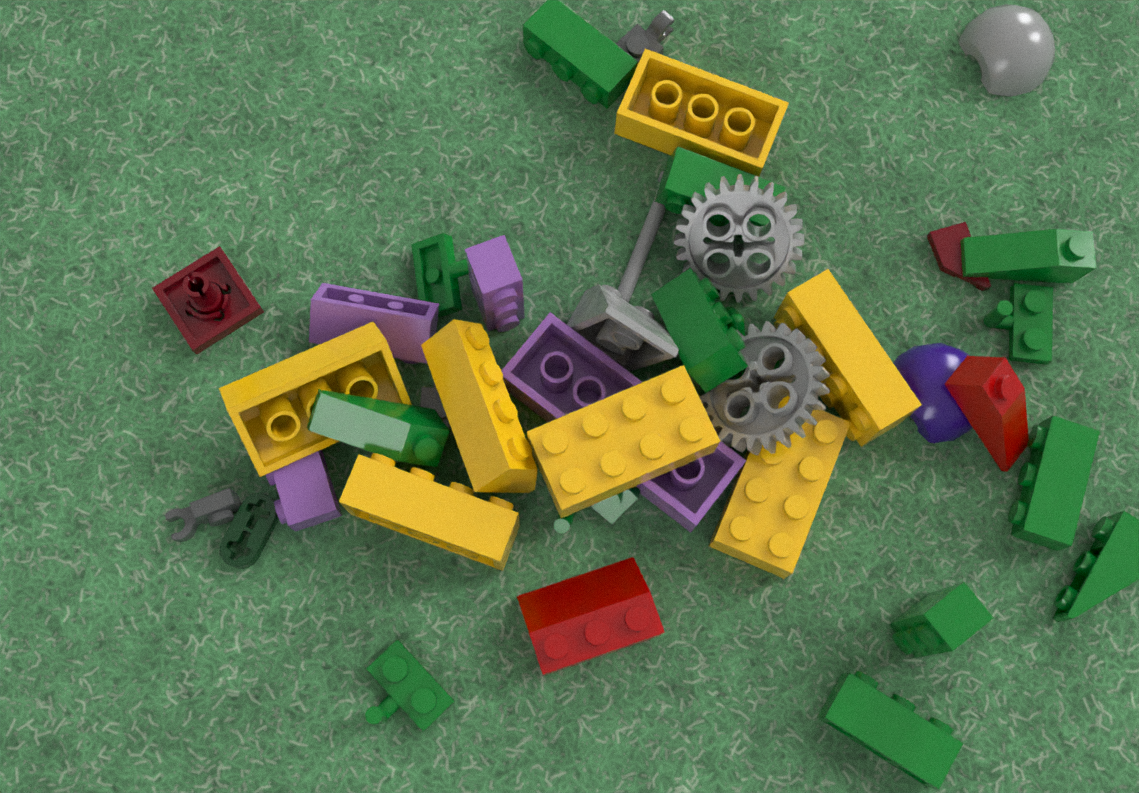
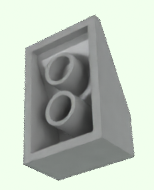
[567,284,679,371]

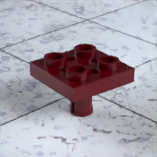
[152,246,264,355]

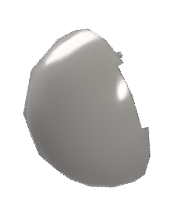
[959,4,1055,97]

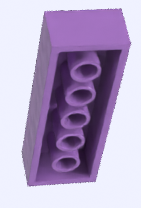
[502,312,746,533]

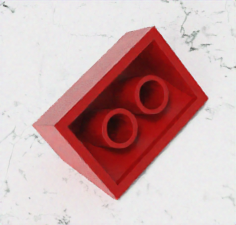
[517,557,665,676]

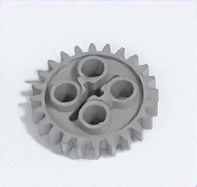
[674,174,804,303]
[697,321,830,455]

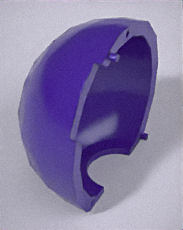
[893,343,972,443]

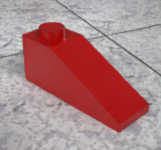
[944,356,1029,472]

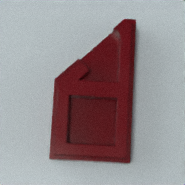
[927,222,991,291]

